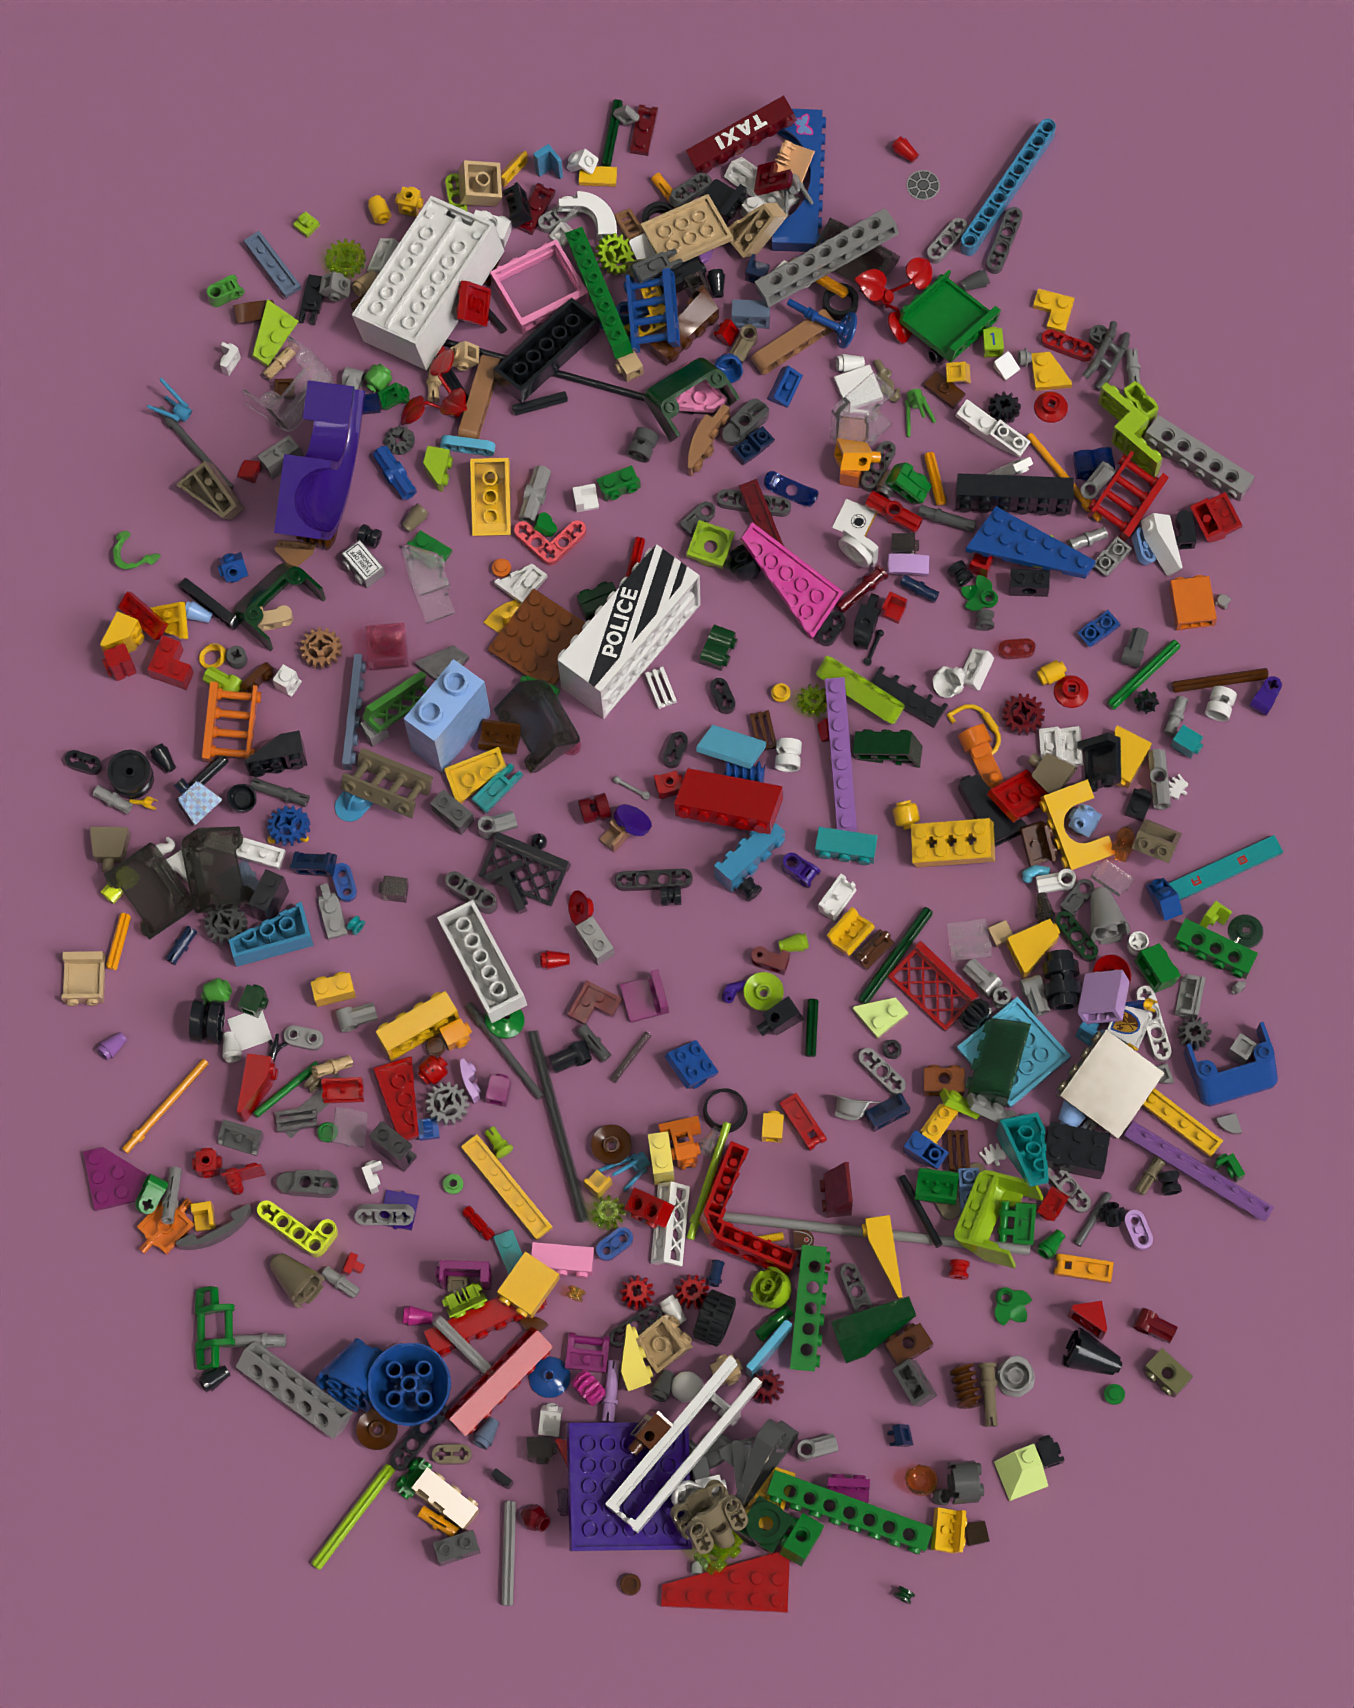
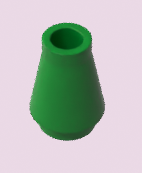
[1037,1229,1065,1260]

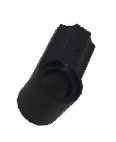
[549,1040,592,1073]

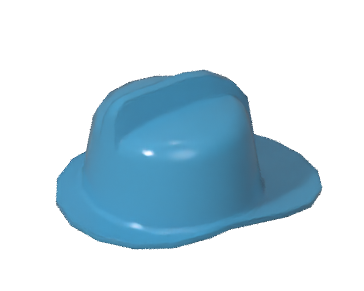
[335,781,373,822]

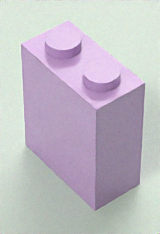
[1078,970,1130,1024]

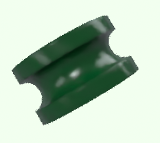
[894,1586,915,1605]

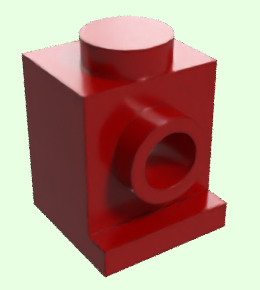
[654,771,683,800]

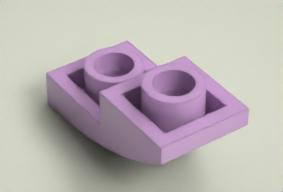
[887,554,929,576]
[460,1058,481,1104]

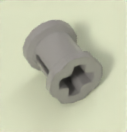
[992,987,1011,1009]

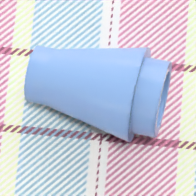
[185,601,213,624]

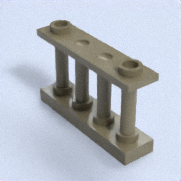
[340,748,433,819]

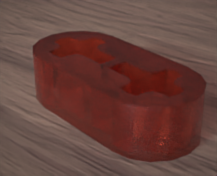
[998,638,1036,660]

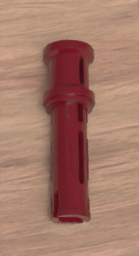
[836,565,888,613]

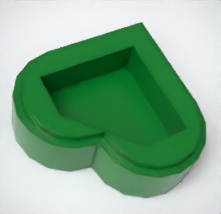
[534,512,557,537]

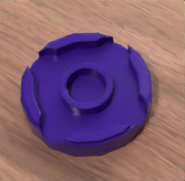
[614,804,652,836]

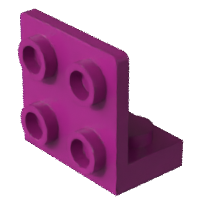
[620,969,669,1022]

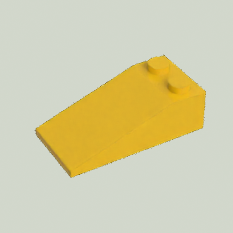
[470,458,511,536]
[862,1215,903,1299]

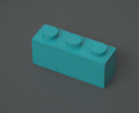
[815,827,878,865]

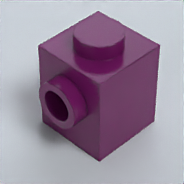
[485,1074,512,1107]

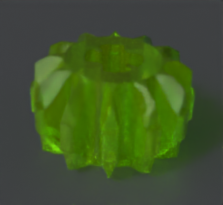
[797,684,827,718]
[591,1195,626,1230]

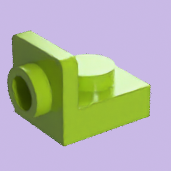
[1199,901,1232,928]

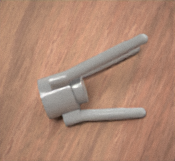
[784,174,814,217]

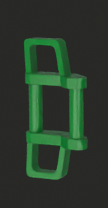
[195,1286,235,1371]

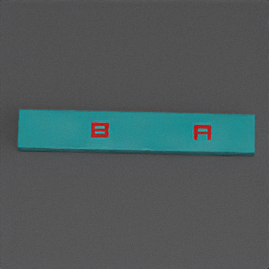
[1169,835,1284,901]

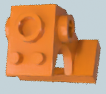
[658,1116,701,1170]

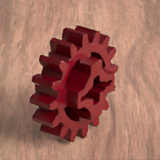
[1002,693,1045,736]

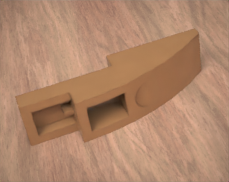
[688,404,731,476]

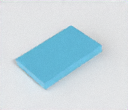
[696,725,766,769]
[746,1320,792,1378]

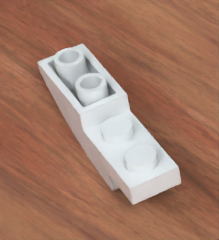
[955,399,1031,457]

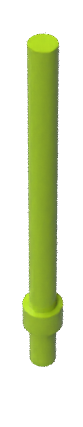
[686,1122,731,1241]

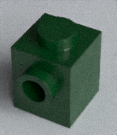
[238,984,269,1018]

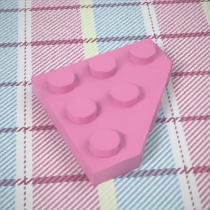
[675,362,728,413]

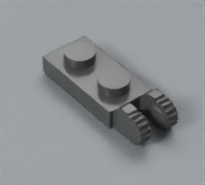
[630,248,683,284]

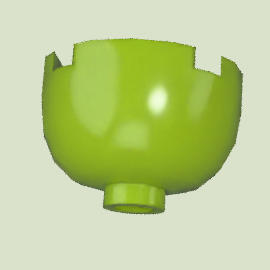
[750,1266,792,1309]

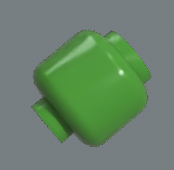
[364,363,392,392]
[201,978,232,1004]

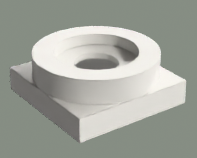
[838,524,879,568]

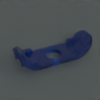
[764,471,819,507]

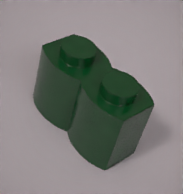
[699,624,738,671]

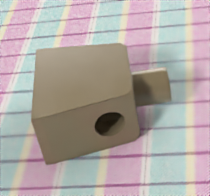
[1028,753,1078,794]
[90,827,131,873]

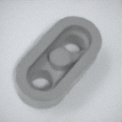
[284,1025,324,1051]

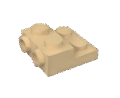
[636,1314,693,1374]

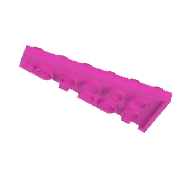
[740,522,844,639]

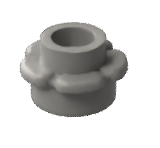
[1018,348,1032,367]

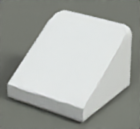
[549,222,573,248]
[993,352,1020,381]

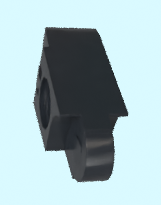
[853,593,881,650]

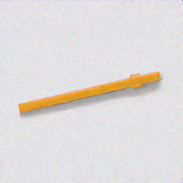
[1026,432,1103,522]
[122,1059,209,1154]

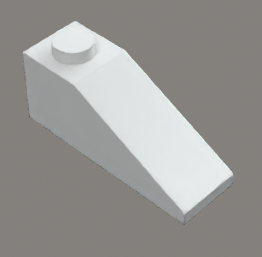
[1140,513,1183,576]

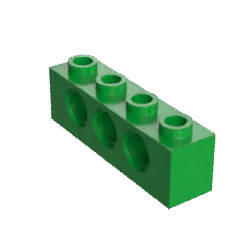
[1173,918,1258,979]

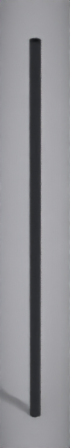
[443,339,694,415]

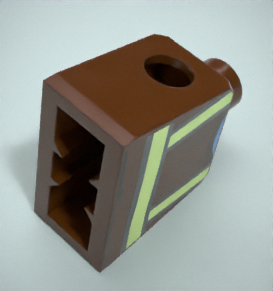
[627,1409,674,1456]

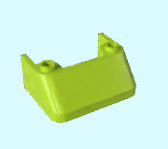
[954,1170,1043,1269]

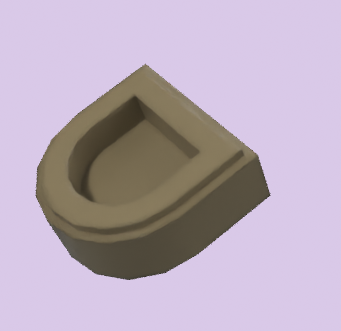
[447,1276,469,1298]

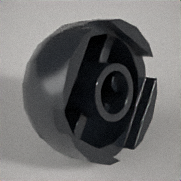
[725,544,762,581]

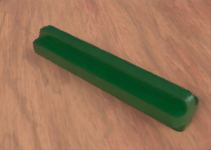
[805,999,819,1057]

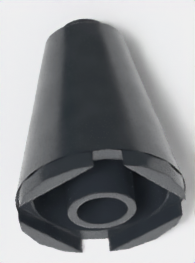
[1062,1327,1122,1375]

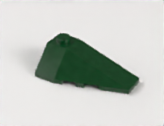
[831,1296,916,1364]

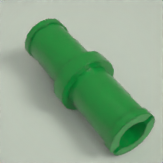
[754,1305,794,1342]

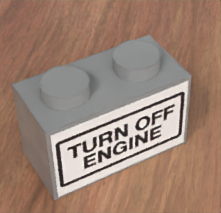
[342,540,385,588]

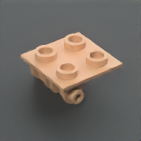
[775,140,815,183]

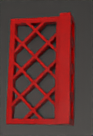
[888,940,979,1031]

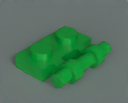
[997,1200,1036,1245]

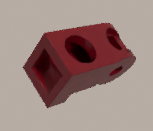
[751,946,790,975]

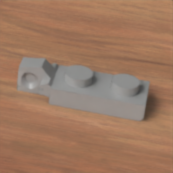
[318,883,348,940]
[966,1092,1019,1123]

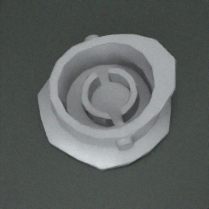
[995,1355,1035,1397]

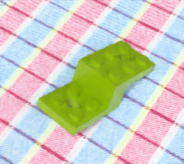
[1098,382,1163,477]

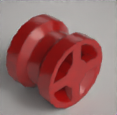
[948,1259,970,1280]

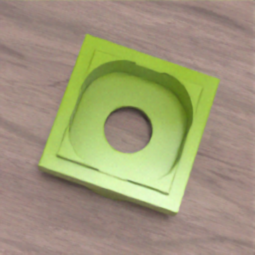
[686,520,735,569]

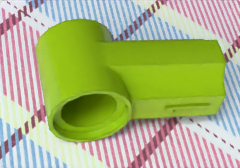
[202,666,243,700]

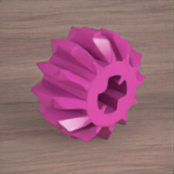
[571,1370,606,1406]

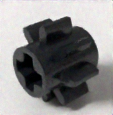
[1134,688,1159,714]
[1100,1202,1125,1227]

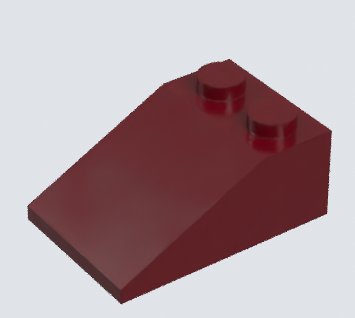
[820,1162,853,1218]

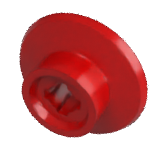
[1034,392,1068,423]
[1054,675,1089,708]
[568,890,594,925]

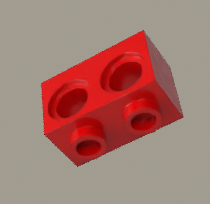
[624,1187,675,1228]

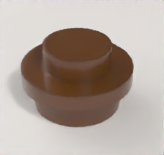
[426,1036,446,1057]

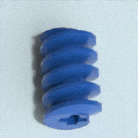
[724,761,766,782]

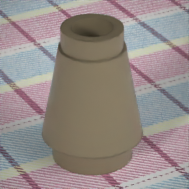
[402,503,429,532]

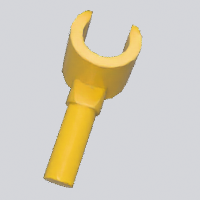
[129,796,158,810]

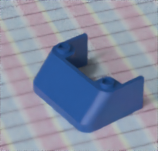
[1183,1022,1278,1107]

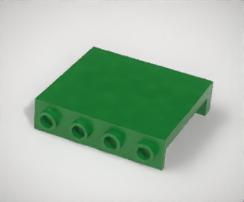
[899,270,1001,363]

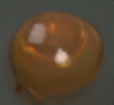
[905,1464,938,1496]

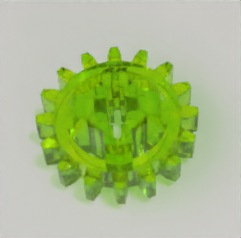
[325,238,366,278]

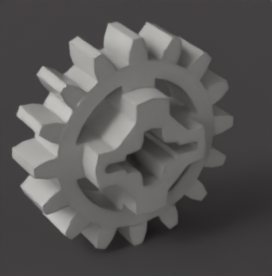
[425,1082,469,1126]

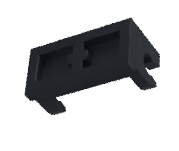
[503,182,532,228]

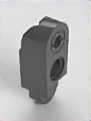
[722,399,769,445]
[276,1170,340,1198]

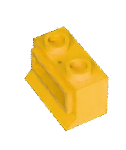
[919,1103,959,1144]

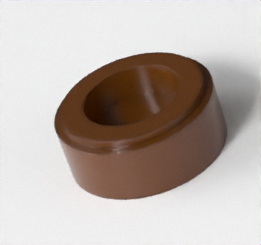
[620,1574,641,1596]

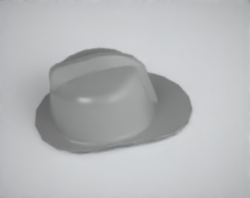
[832,1094,881,1121]

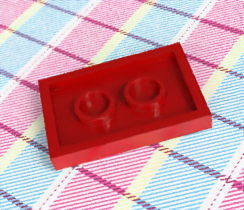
[456,281,491,327]
[987,769,1049,823]

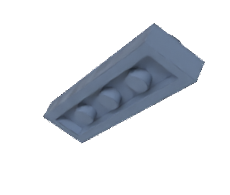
[244,231,301,298]

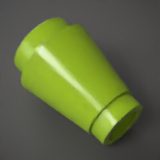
[779,932,809,952]

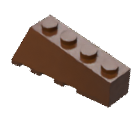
[650,285,719,366]

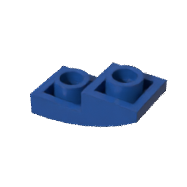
[1077,610,1121,647]

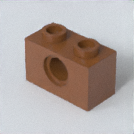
[923,1065,965,1097]

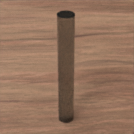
[609,1031,651,1083]

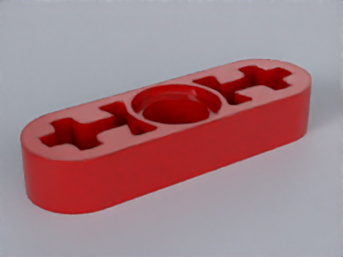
[1041,329,1095,362]

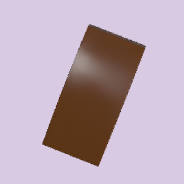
[233,300,274,324]

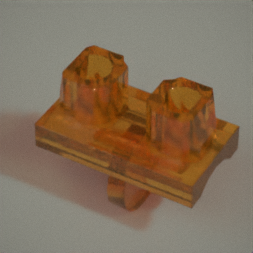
[1111,827,1135,862]

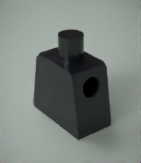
[756,996,804,1037]

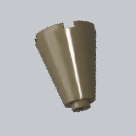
[270,1253,325,1308]

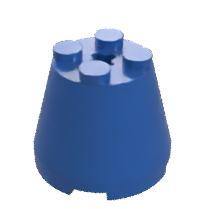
[315,1338,382,1412]

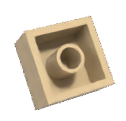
[458,160,502,207]

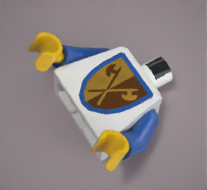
[1107,998,1158,1051]

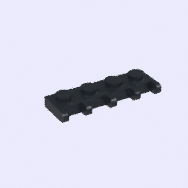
[871,666,948,728]

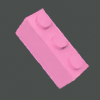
[531,1242,595,1278]

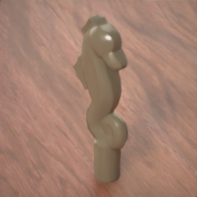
[874,359,901,403]

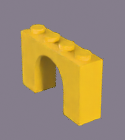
[1039,779,1116,870]

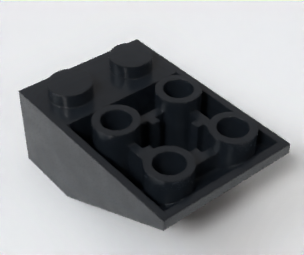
[245,730,308,777]

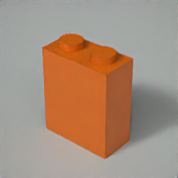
[1169,575,1217,631]

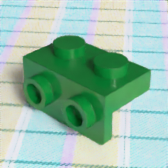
[915,1168,959,1205]

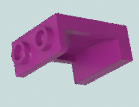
[435,1260,492,1290]

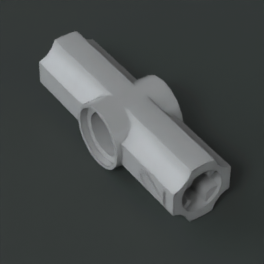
[519,465,551,524]
[1148,749,1171,810]

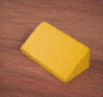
[501,151,528,187]

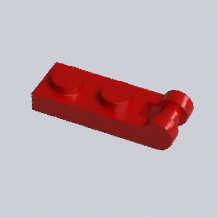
[779,1092,827,1151]

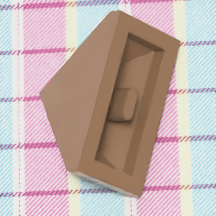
[275,540,317,567]

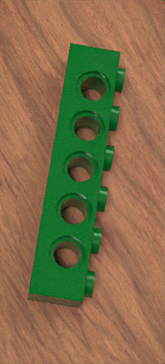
[790,1245,831,1372]

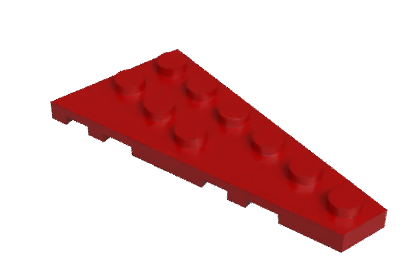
[661,1551,790,1613]

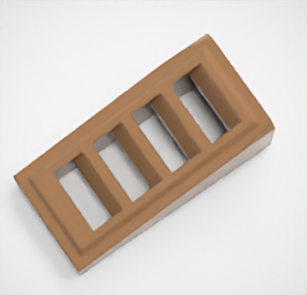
[614,208,644,245]

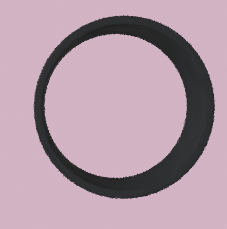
[703,1088,748,1133]

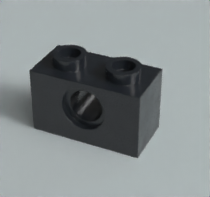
[1009,569,1050,597]

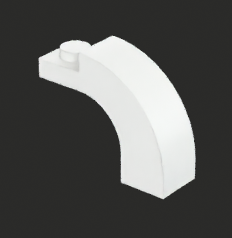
[557,191,617,240]

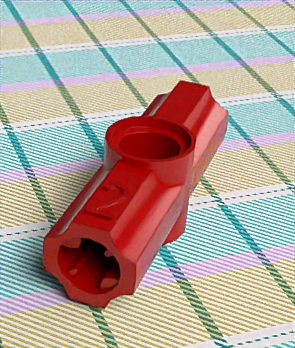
[865,491,923,534]

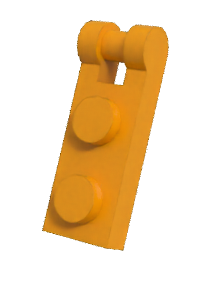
[1054,1254,1114,1284]

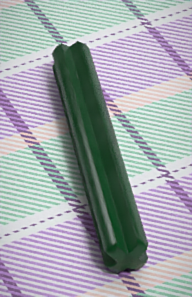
[601,99,623,167]

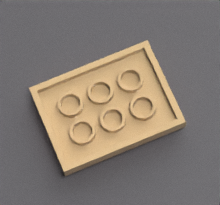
[641,194,733,262]

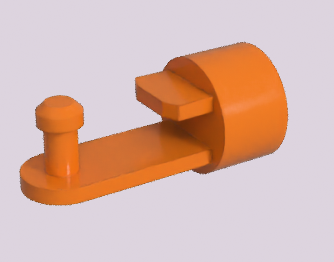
[957,724,1003,789]

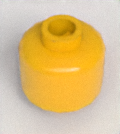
[892,800,920,830]

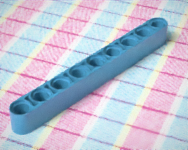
[960,119,1056,256]

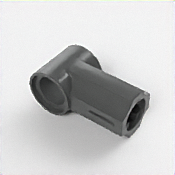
[1120,627,1149,668]

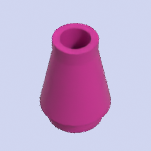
[402,1305,433,1326]

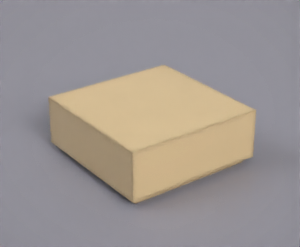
[988,920,1013,947]

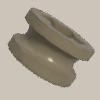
[304,1075,322,1093]

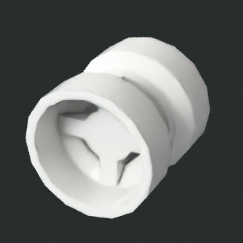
[1127,931,1149,956]

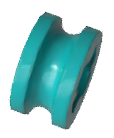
[346,915,366,935]

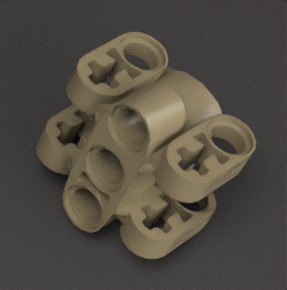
[670,1480,748,1554]

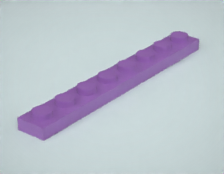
[825,677,857,832]
[1124,1121,1274,1222]

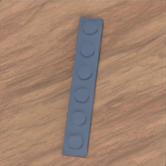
[342,654,367,771]

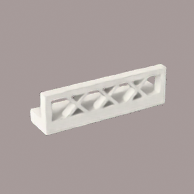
[724,157,800,211]
[651,1181,690,1267]

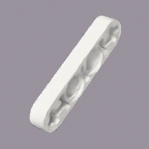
[1136,986,1172,1062]

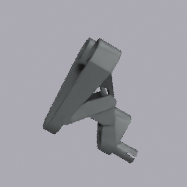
[689,1419,799,1507]

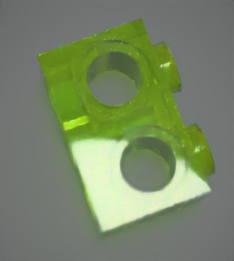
[693,1530,744,1575]

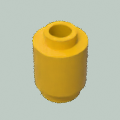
[368,195,392,224]
[1036,659,1067,686]

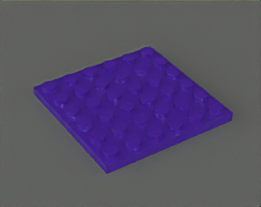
[566,1422,692,1551]

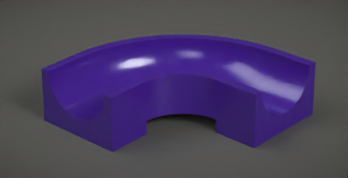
[274,380,366,540]

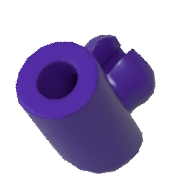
[722,980,746,1003]

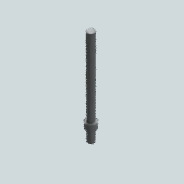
[159,406,234,489]
[465,1002,544,1100]

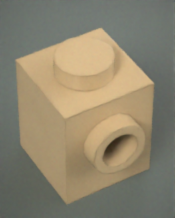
[615,349,644,382]

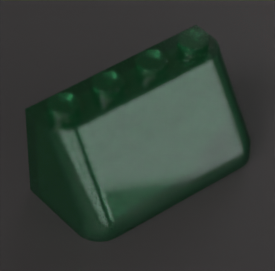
[965,1018,1031,1107]

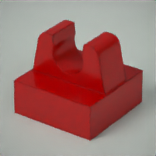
[714,319,740,346]
[341,1252,365,1276]

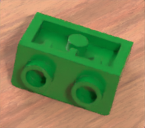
[597,465,641,501]
[406,530,452,570]

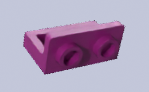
[827,1474,870,1503]

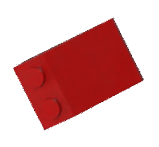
[237,1053,278,1122]

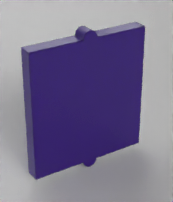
[381,1190,419,1231]

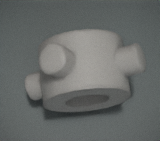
[1215,593,1231,610]
[1231,981,1246,995]

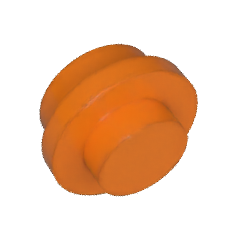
[492,558,511,577]

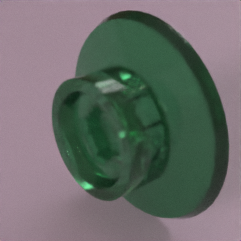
[1228,914,1264,948]

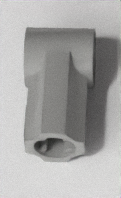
[342,367,365,390]
[1081,461,1116,499]
[478,811,518,839]
[962,958,1003,998]
[1020,974,1050,1016]
[335,1002,378,1032]
[796,1433,839,1462]

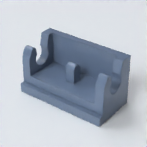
[732,299,770,329]

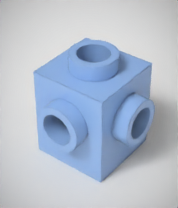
[1068,804,1102,838]

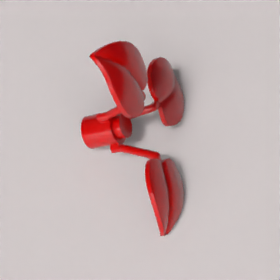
[854,257,933,344]
[401,349,467,425]

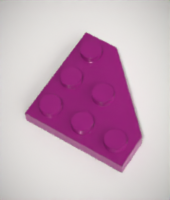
[83,1147,148,1211]

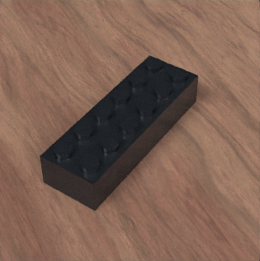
[493,298,600,403]
[955,473,1074,516]

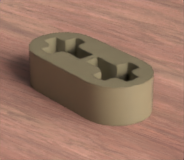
[432,1444,472,1465]

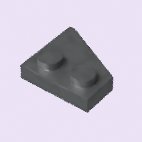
[415,645,469,680]

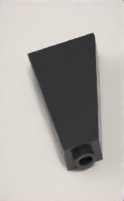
[958,774,1026,847]

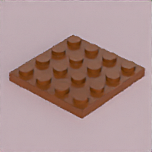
[488,588,586,685]

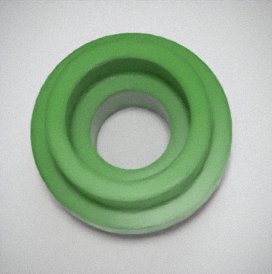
[443,1174,464,1194]

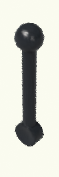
[864,629,884,666]

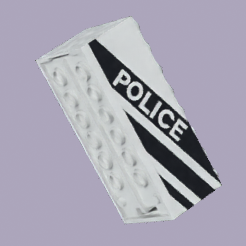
[557,544,701,719]

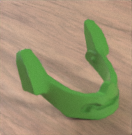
[113,531,161,569]

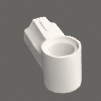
[1035,869,1076,894]

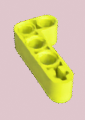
[257,1200,338,1258]

